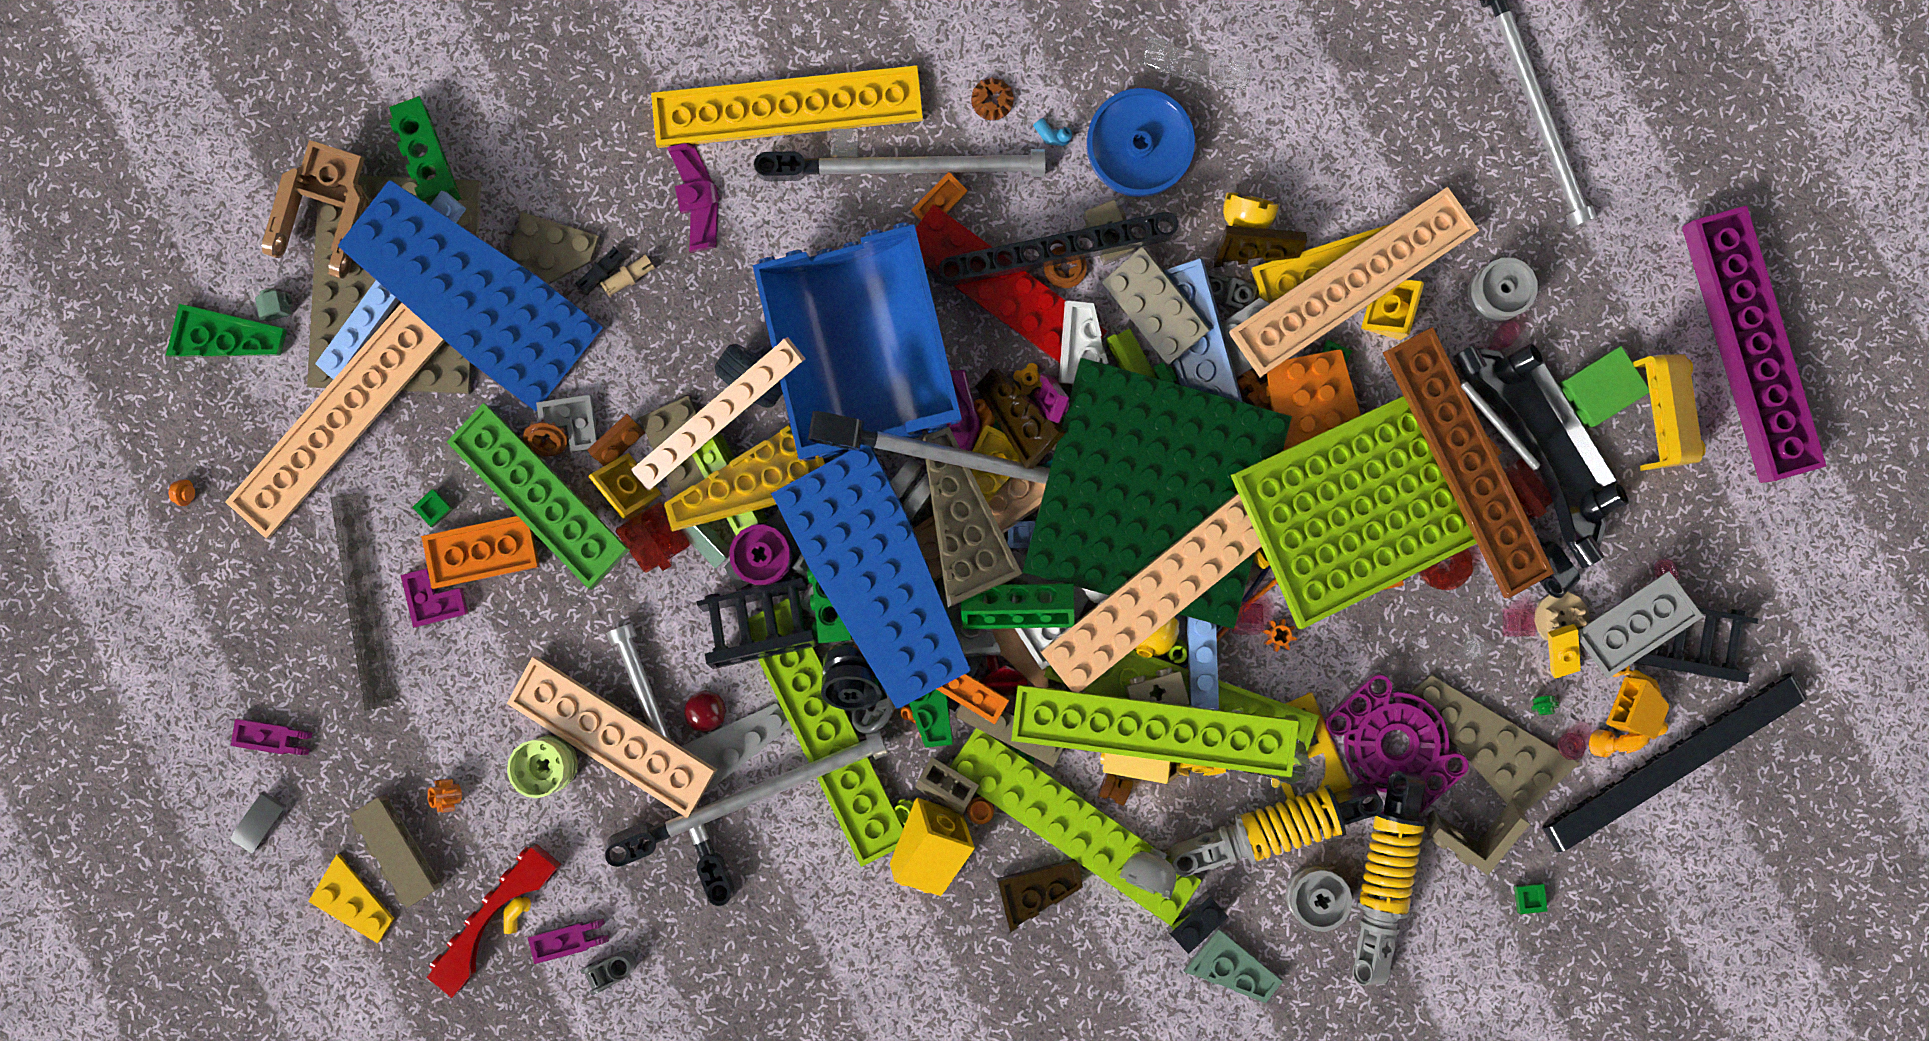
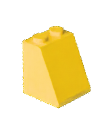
[1101,753,1179,784]
[889,798,975,896]

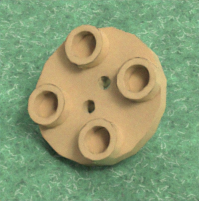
[1534,592,1590,641]

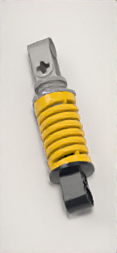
[1352,771,1427,986]
[1169,783,1384,877]

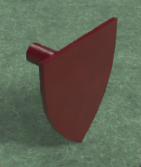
[978,655,1027,696]

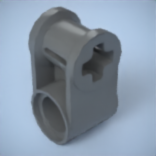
[580,951,636,995]

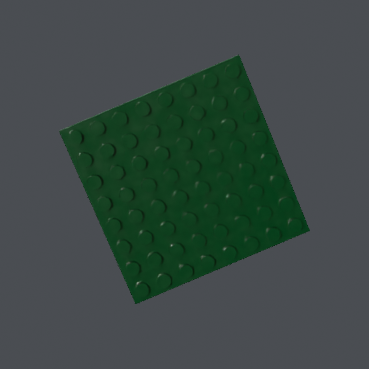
[1022,358,1292,629]

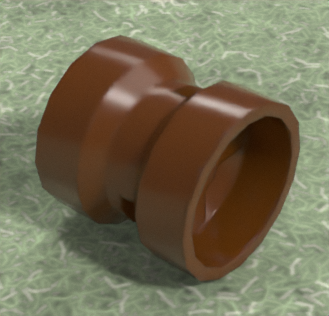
[1098,773,1133,806]

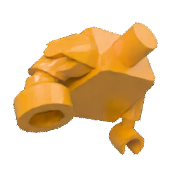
[1589,666,1669,758]

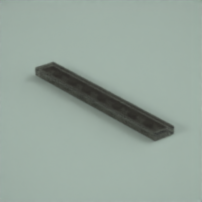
[330,493,393,711]

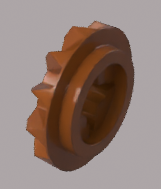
[971,77,1014,121]
[1044,246,1087,289]
[523,419,568,457]

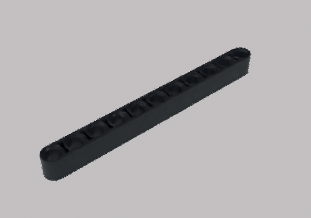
[1542,673,1808,852]

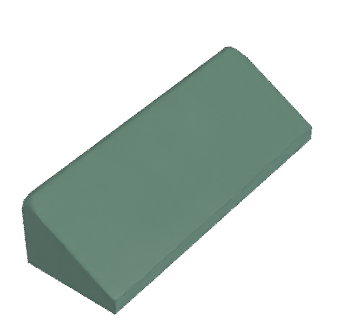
[660,493,730,569]

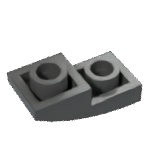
[1206,270,1258,311]
[229,791,286,854]

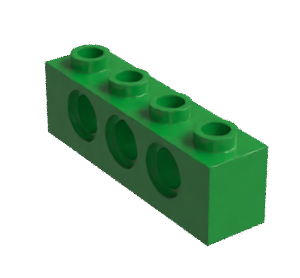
[388,96,462,206]
[807,567,854,643]
[961,583,1074,629]

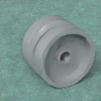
[1468,258,1538,322]
[891,458,932,523]
[1285,865,1352,932]

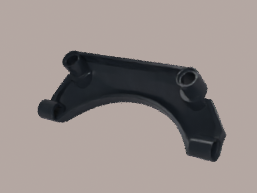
[1453,343,1629,568]

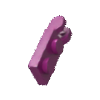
[1033,373,1069,423]
[230,718,313,755]
[527,918,609,964]

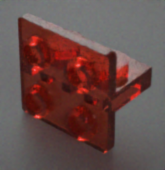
[1504,458,1552,520]
[615,502,690,573]

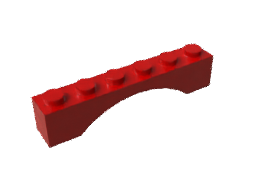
[426,844,562,998]

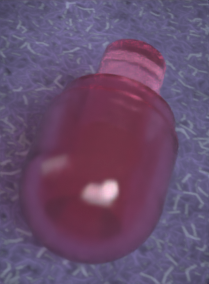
[1488,320,1521,351]
[1653,559,1680,581]

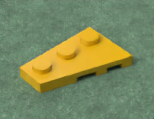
[308,853,395,943]

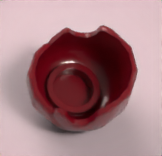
[683,690,726,733]

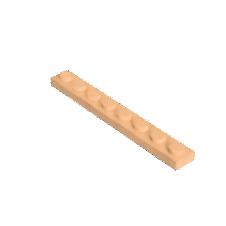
[631,337,805,491]

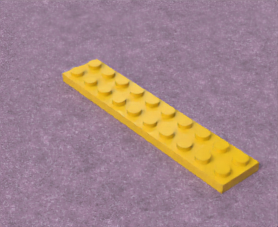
[651,66,923,148]

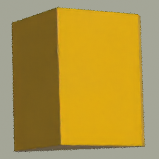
[1361,280,1424,340]
[589,453,662,520]

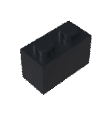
[1166,891,1229,954]

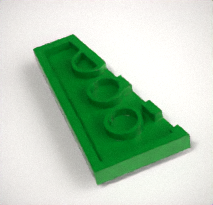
[165,304,287,357]
[909,689,954,748]

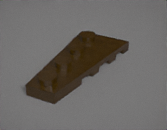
[976,368,1066,469]

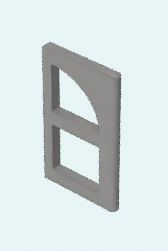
[1459,378,1540,470]

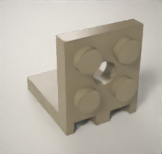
[1427,800,1530,875]

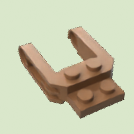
[262,140,370,279]

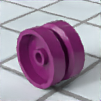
[729,525,793,585]

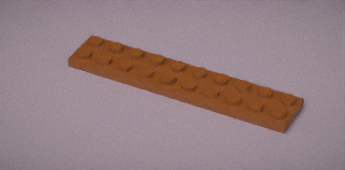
[1382,327,1554,598]

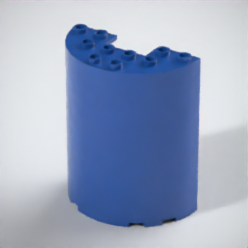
[752,222,962,460]

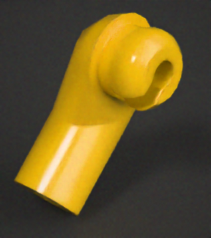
[503,896,531,934]

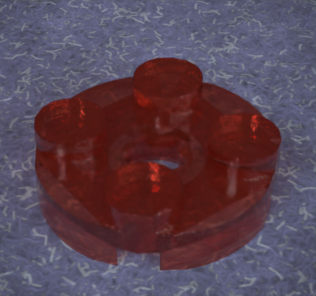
[1418,548,1473,591]

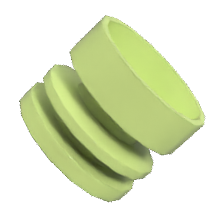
[507,735,578,798]

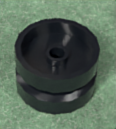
[821,644,882,711]

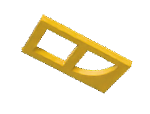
[1277,692,1352,801]

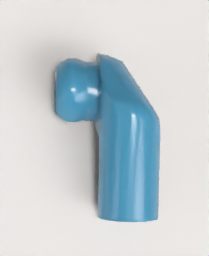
[1033,118,1073,146]

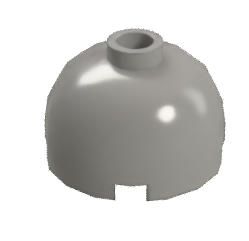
[1119,848,1176,899]

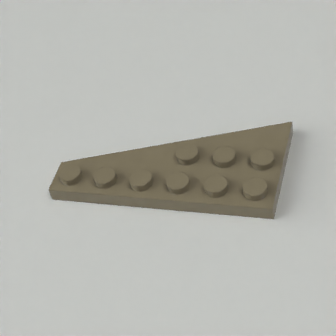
[923,427,1022,607]
[1409,675,1580,812]

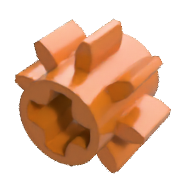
[1262,619,1297,652]
[428,779,462,813]

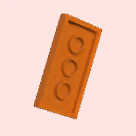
[421,516,540,589]

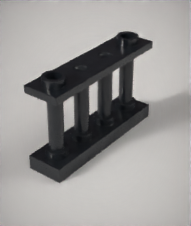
[696,576,818,669]
[1633,607,1758,683]

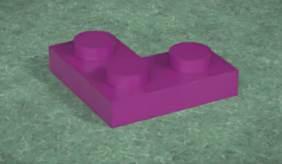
[400,569,469,628]

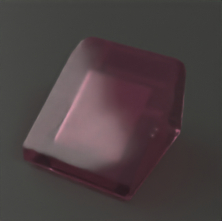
[1232,602,1264,635]
[1502,609,1535,637]

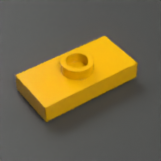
[1547,624,1581,679]

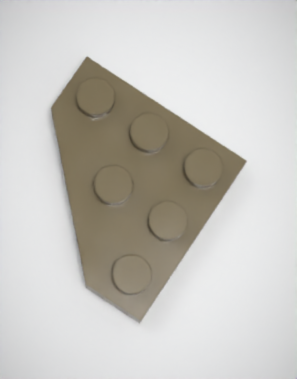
[508,212,600,284]

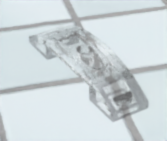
[1142,37,1251,90]

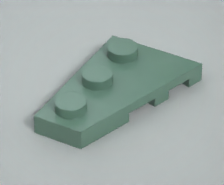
[1183,927,1283,1003]

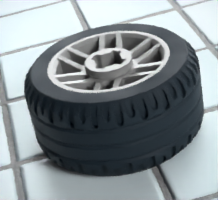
[714,344,783,408]

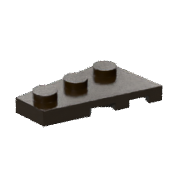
[1214,225,1307,268]
[997,859,1083,933]

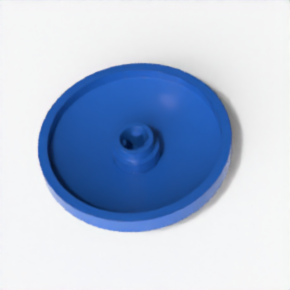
[1086,88,1195,197]

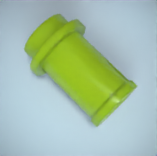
[1167,639,1187,663]

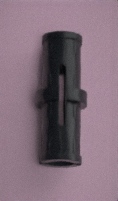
[575,246,626,296]

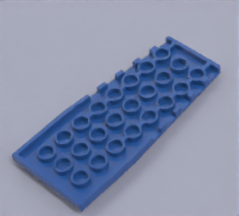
[338,180,603,411]
[771,445,971,709]

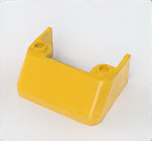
[1632,354,1706,471]

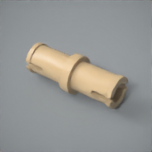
[600,254,655,297]

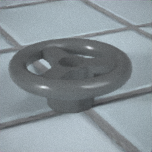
[851,686,895,733]

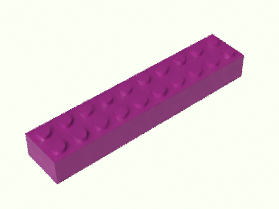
[1682,205,1827,483]

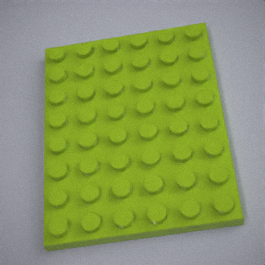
[1231,395,1477,629]

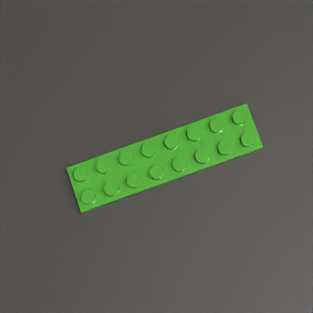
[447,403,630,590]

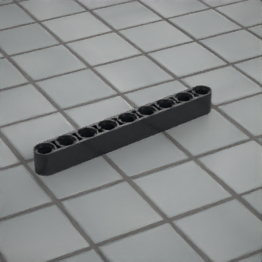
[939,212,1179,286]

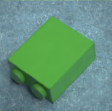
[1558,346,1649,428]

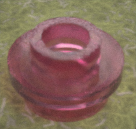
[1557,733,1586,760]

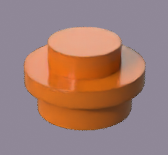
[168,479,195,506]
[967,797,994,825]

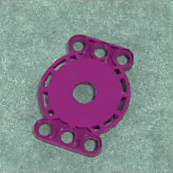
[1325,673,1469,814]

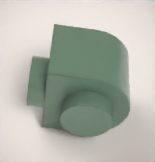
[255,289,293,321]

